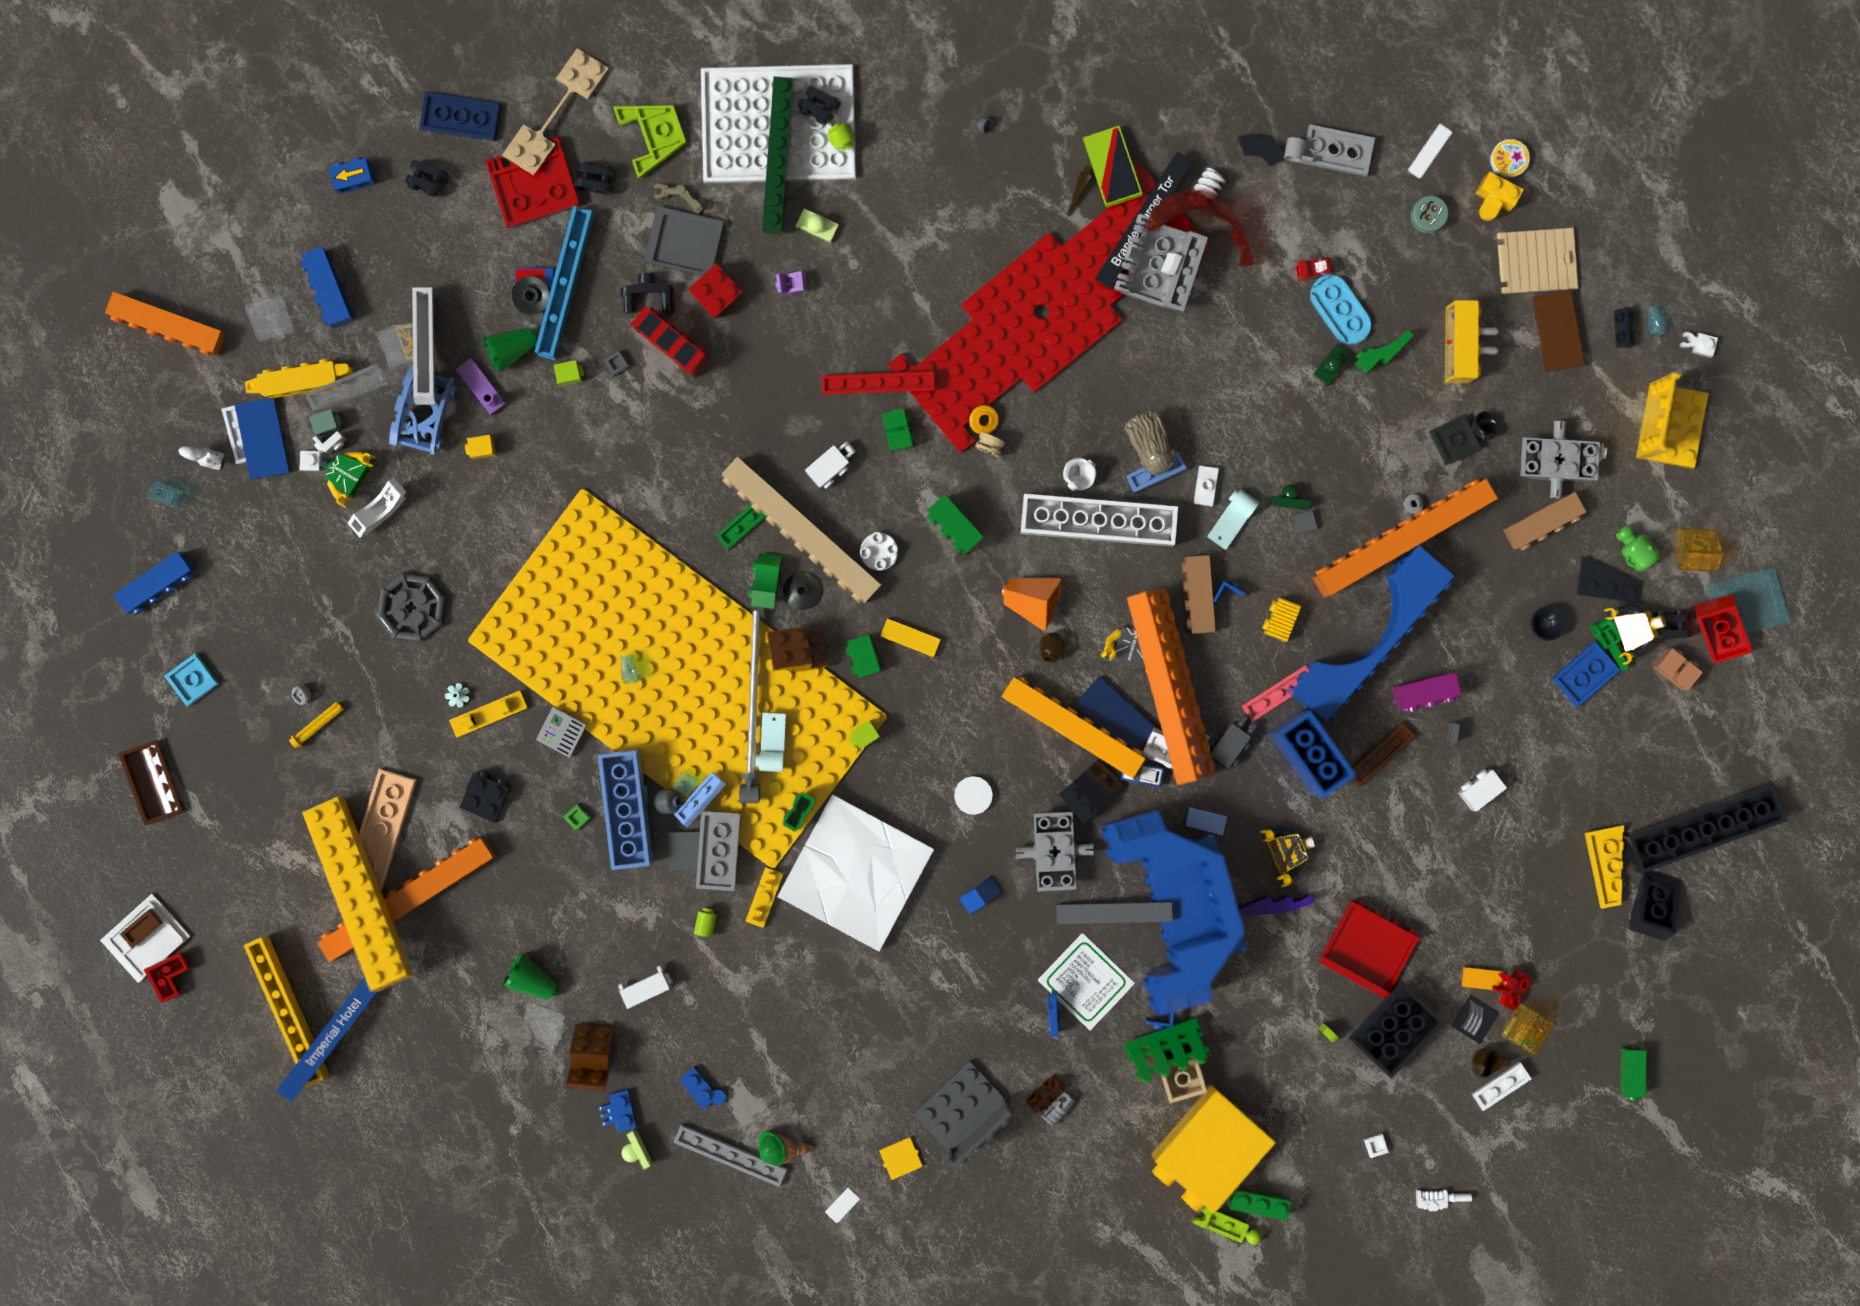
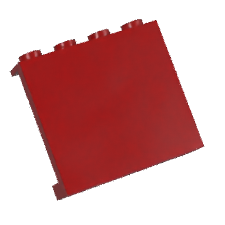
[1318,900,1422,998]

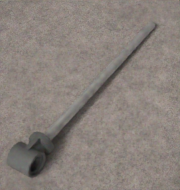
[739,611,761,804]

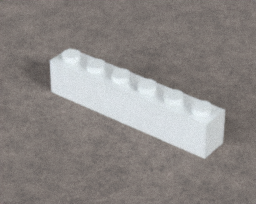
[412,287,435,405]

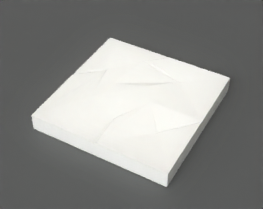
[777,794,934,951]

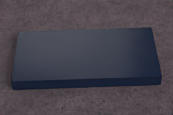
[419,91,501,142]
[1073,677,1156,750]

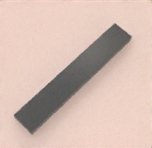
[1056,902,1173,924]

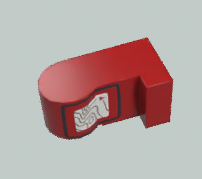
[1295,257,1334,282]

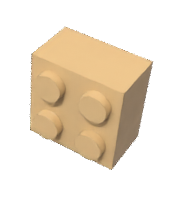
[1161,1052,1207,1103]

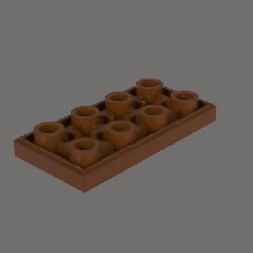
[1532,290,1585,373]

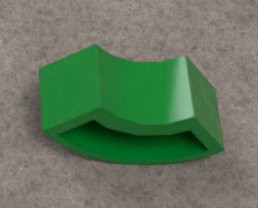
[748,553,782,609]

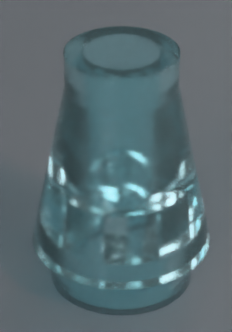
[1647,306,1667,336]
[621,655,640,684]

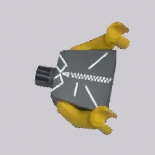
[1101,619,1147,672]

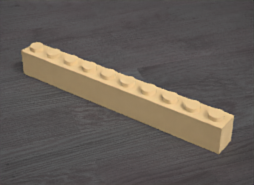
[722,457,881,604]

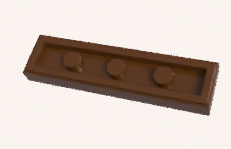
[1351,722,1416,787]

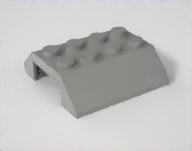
[1114,214,1208,312]

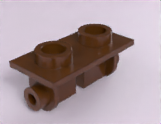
[1026,1074,1065,1114]

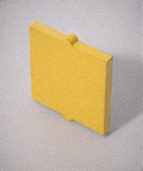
[879,1137,923,1180]

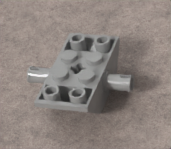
[1520,421,1600,499]
[1016,812,1094,891]

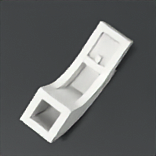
[348,477,406,538]

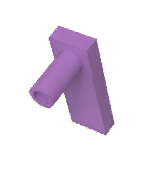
[456,358,506,416]

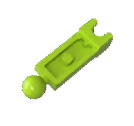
[1192,1206,1262,1245]

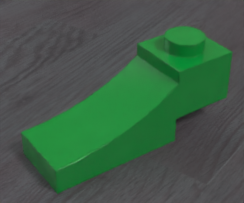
[1354,330,1414,374]

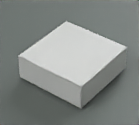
[1161,253,1182,274]
[1364,1133,1389,1158]

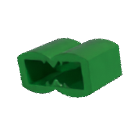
[783,791,815,832]

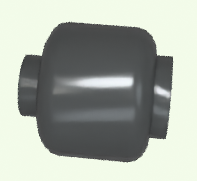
[652,789,682,814]

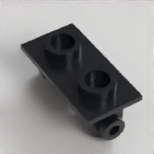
[1614,307,1636,348]

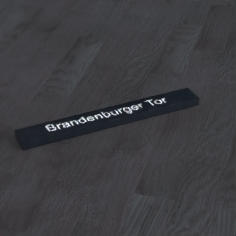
[1094,151,1193,290]

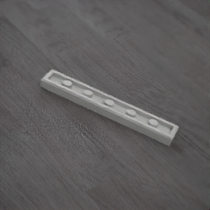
[673,1124,788,1187]

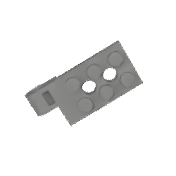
[1284,125,1375,177]

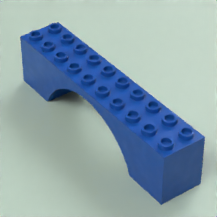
[1286,545,1454,722]

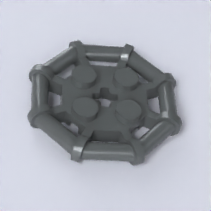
[376,572,447,643]

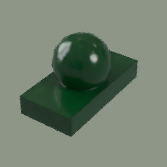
[1312,344,1352,386]
[1269,484,1311,510]

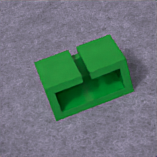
[881,408,915,453]
[845,635,881,678]

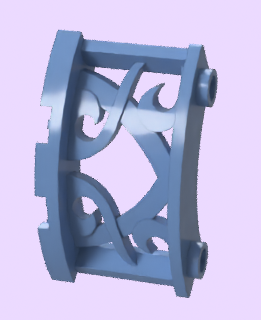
[389,366,457,455]

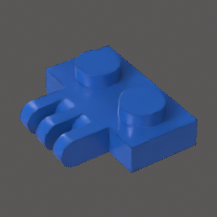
[598,1089,637,1132]

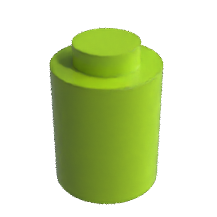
[694,908,717,937]

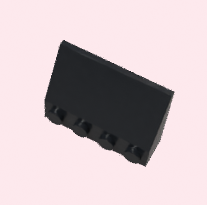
[1348,982,1444,1079]

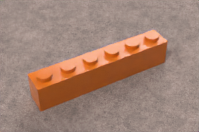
[105,292,226,356]

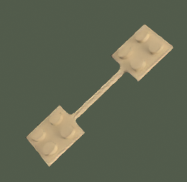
[502,49,609,175]

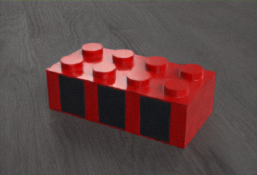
[631,306,709,378]

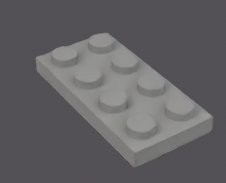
[696,811,741,891]

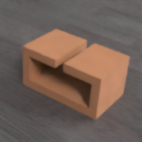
[1652,648,1703,691]

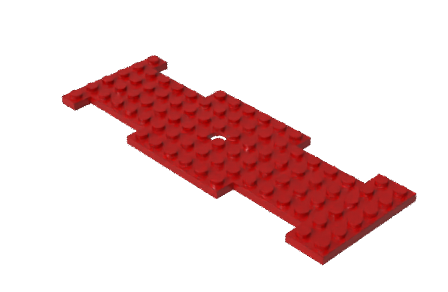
[887,160,1210,453]

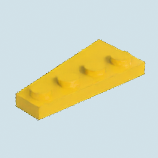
[1584,825,1624,908]

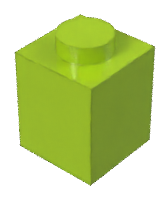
[553,360,585,386]
[849,720,880,749]

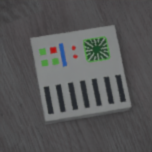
[536,706,588,758]

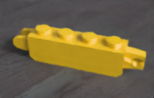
[245,359,354,398]

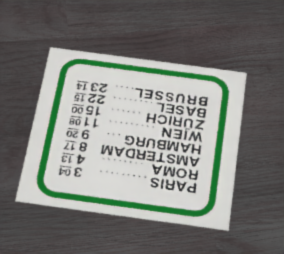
[1038,933,1135,1030]

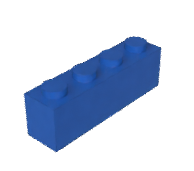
[300,246,355,329]
[113,551,196,615]

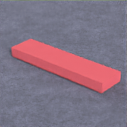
[1242,665,1309,722]

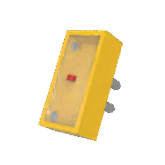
[1445,300,1498,383]

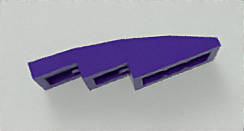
[1237,894,1315,916]

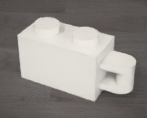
[805,441,856,489]

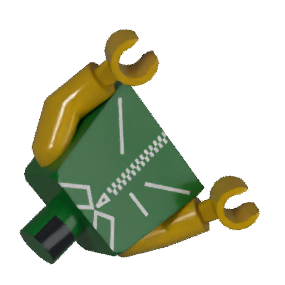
[321,452,376,508]

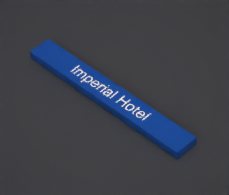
[276,977,377,1102]

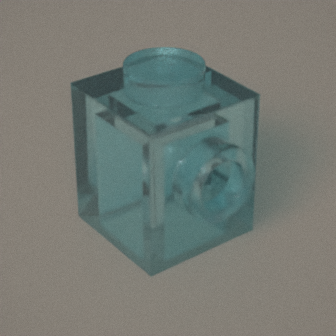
[148,480,183,508]

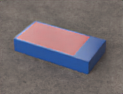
[515,268,554,289]

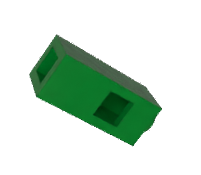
[1620,1047,1646,1100]

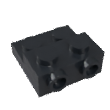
[460,770,511,823]

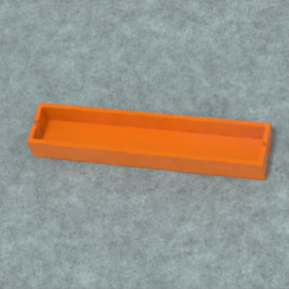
[1313,478,1498,597]
[1127,589,1216,785]

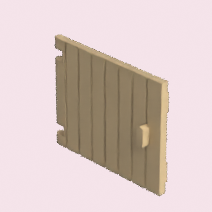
[1497,228,1578,294]

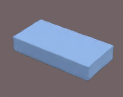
[1185,807,1227,835]

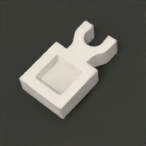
[1680,332,1718,358]

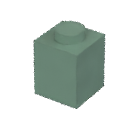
[309,409,342,437]

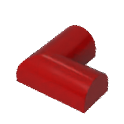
[144,951,190,1004]

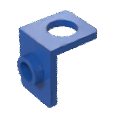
[1213,581,1246,603]
[1145,1012,1174,1029]

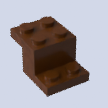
[767,626,829,673]
[566,1024,614,1092]

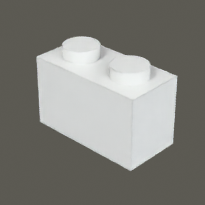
[1458,769,1507,812]

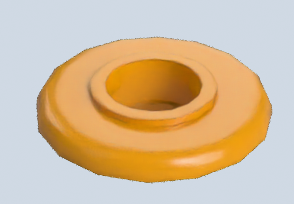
[969,405,999,434]

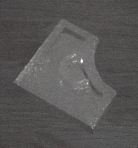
[523,1001,566,1052]

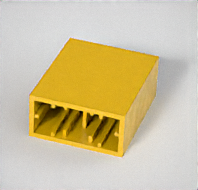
[1151,1085,1275,1214]

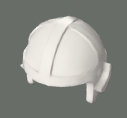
[1063,457,1096,491]

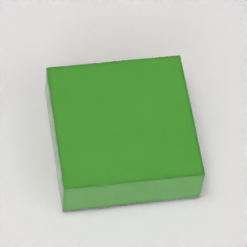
[563,804,591,831]

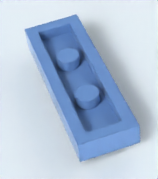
[1126,452,1186,494]

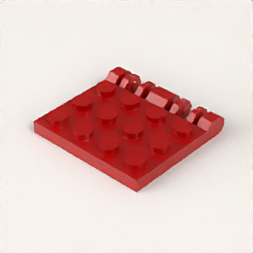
[485,137,580,229]

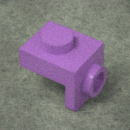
[775,271,807,295]

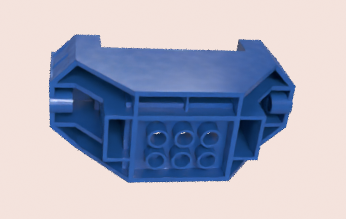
[1101,809,1247,1016]

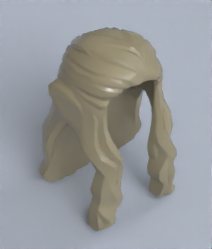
[1124,411,1175,475]

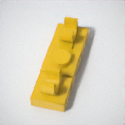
[746,867,784,928]

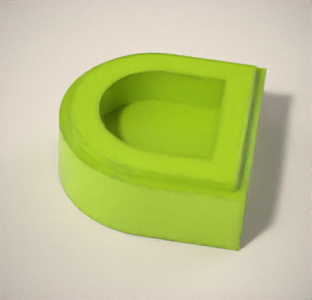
[1319,1023,1339,1043]

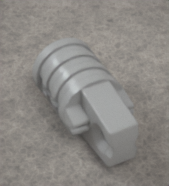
[1040,1092,1074,1127]

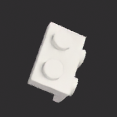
[1143,728,1172,768]

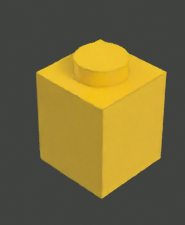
[465,435,496,459]

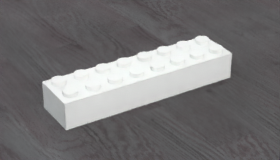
[1020,494,1178,547]

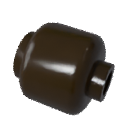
[1039,633,1065,662]

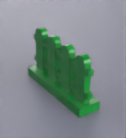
[1123,1018,1210,1084]

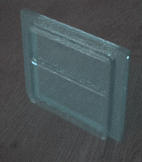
[1707,567,1790,634]

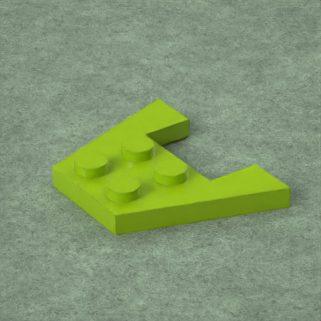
[613,105,686,179]

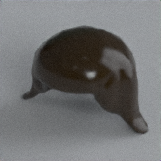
[1472,1049,1511,1079]

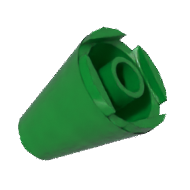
[482,328,538,373]
[502,953,559,1000]

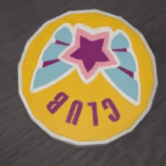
[1490,139,1530,178]

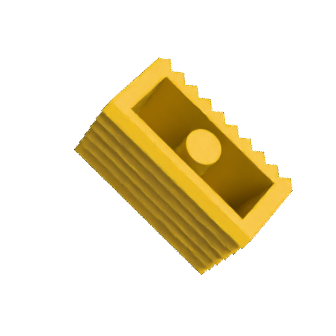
[1262,597,1301,642]

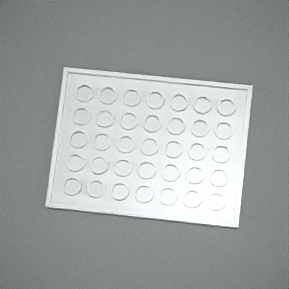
[701,64,856,183]

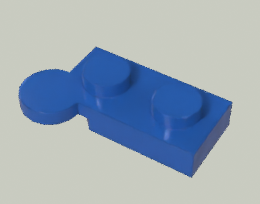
[1047,990,1061,1037]
[679,1066,726,1109]

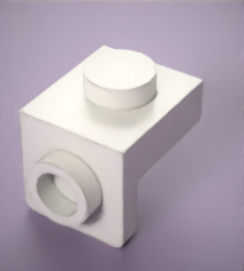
[312,431,347,454]

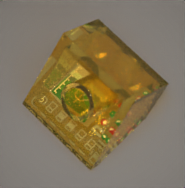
[1675,528,1724,572]
[1501,1003,1555,1057]

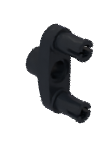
[620,273,674,314]

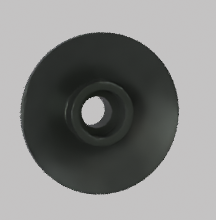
[511,276,550,315]
[783,572,821,610]

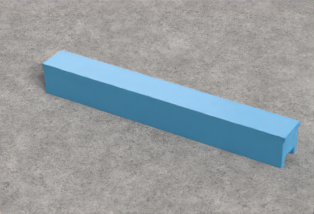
[534,206,595,360]

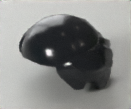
[1472,411,1500,440]

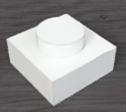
[300,451,322,471]

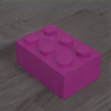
[1391,672,1461,712]

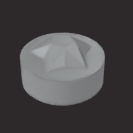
[292,685,311,705]

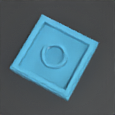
[165,653,220,707]

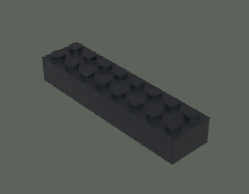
[1623,784,1787,874]

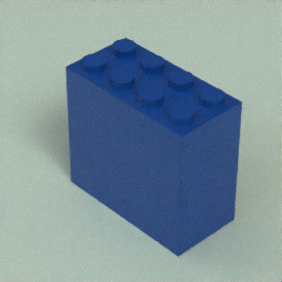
[1267,711,1356,798]

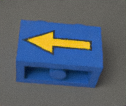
[328,157,376,194]

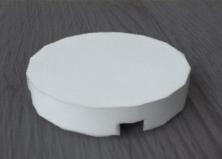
[954,776,993,815]

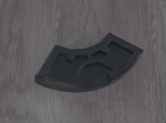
[1237,134,1286,167]

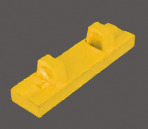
[449,690,528,738]

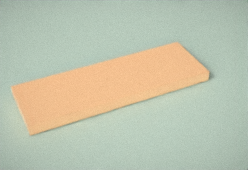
[359,769,417,890]

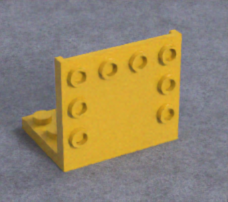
[1636,373,1708,469]

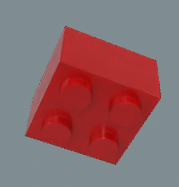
[687,264,742,318]

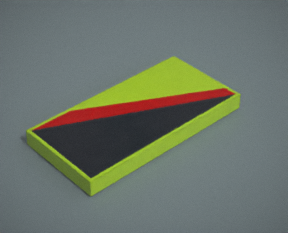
[1083,126,1142,208]

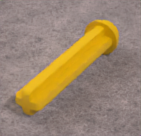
[289,702,343,749]

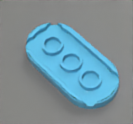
[1310,275,1371,345]

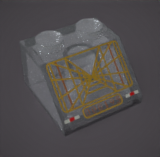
[376,323,413,372]

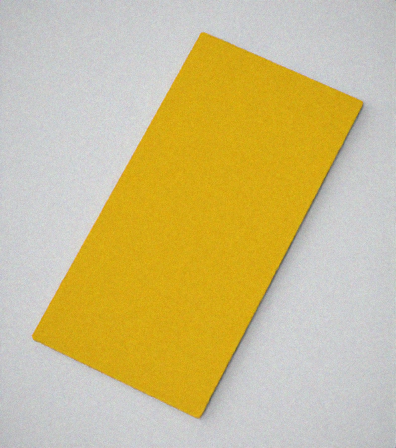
[468,489,887,868]

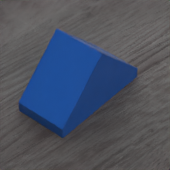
[959,876,1001,914]

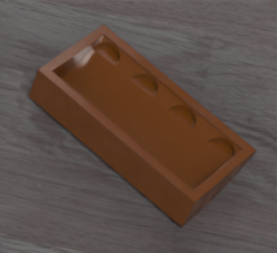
[118,740,183,826]

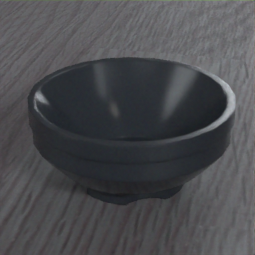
[1530,606,1566,641]

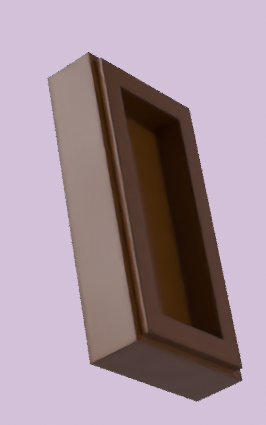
[120,908,163,949]

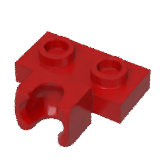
[1492,969,1532,1012]

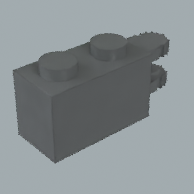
[1210,714,1257,768]

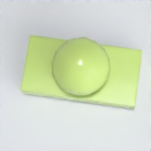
[796,209,839,243]
[622,1128,652,1169]

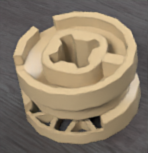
[975,432,1005,457]

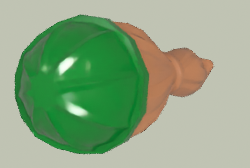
[758,1131,813,1166]

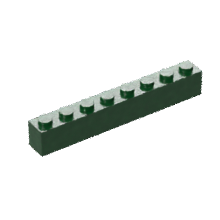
[762,76,794,235]

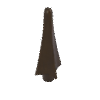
[1066,166,1093,216]

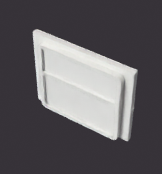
[100,894,191,983]

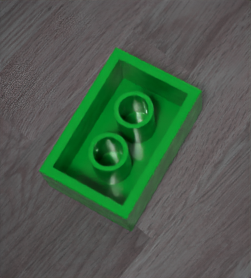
[927,494,983,555]

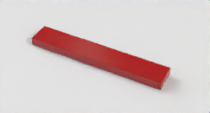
[821,371,936,395]

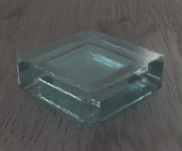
[672,771,699,797]

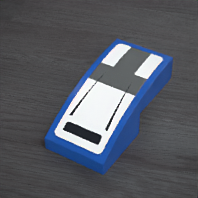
[1121,764,1165,787]

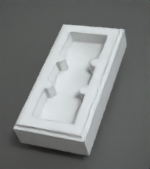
[1193,466,1219,507]

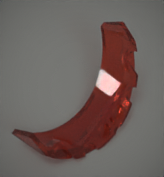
[1146,190,1254,267]

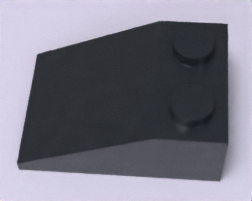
[1058,758,1126,824]
[1629,872,1681,941]

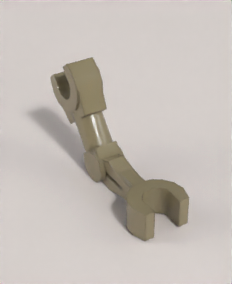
[654,184,703,214]

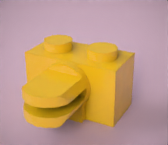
[1475,172,1524,221]

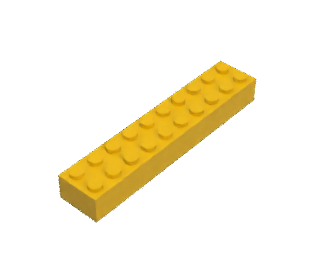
[302,797,414,992]

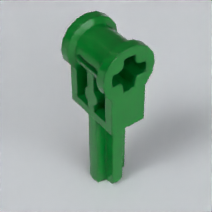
[1590,616,1631,671]

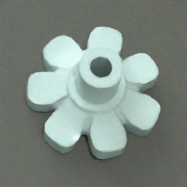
[445,683,470,708]

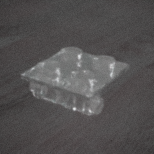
[244,295,295,342]

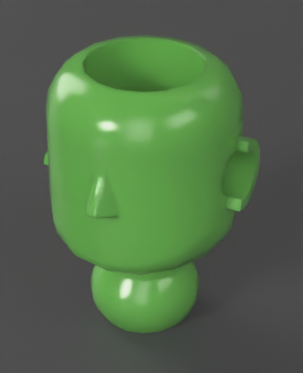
[1616,525,1661,572]

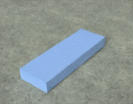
[674,772,726,828]

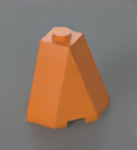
[1002,578,1061,631]

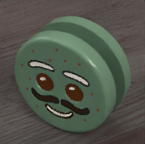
[1410,196,1448,234]

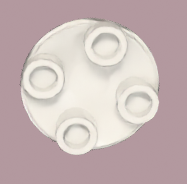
[860,532,898,571]

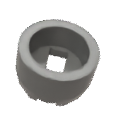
[976,117,993,133]

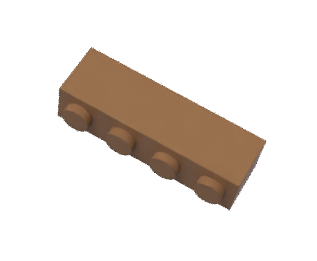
[1503,492,1586,551]
[1181,555,1216,634]

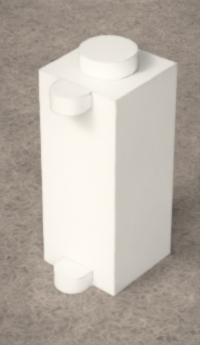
[618,965,673,1009]

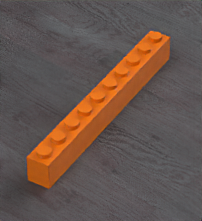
[317,837,497,962]

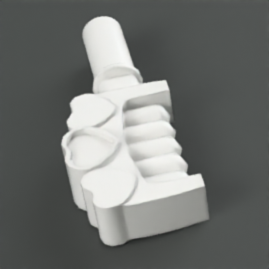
[1416,1189,1472,1211]

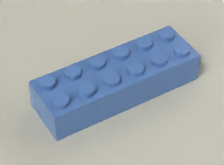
[598,749,654,870]

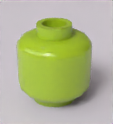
[827,121,855,151]

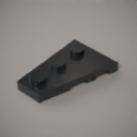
[1577,557,1638,603]

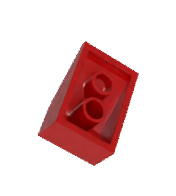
[1694,594,1753,664]

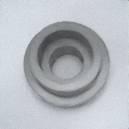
[1403,494,1423,514]

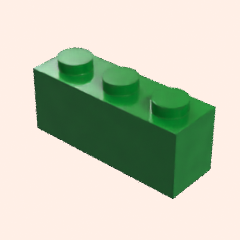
[1227,1187,1291,1221]

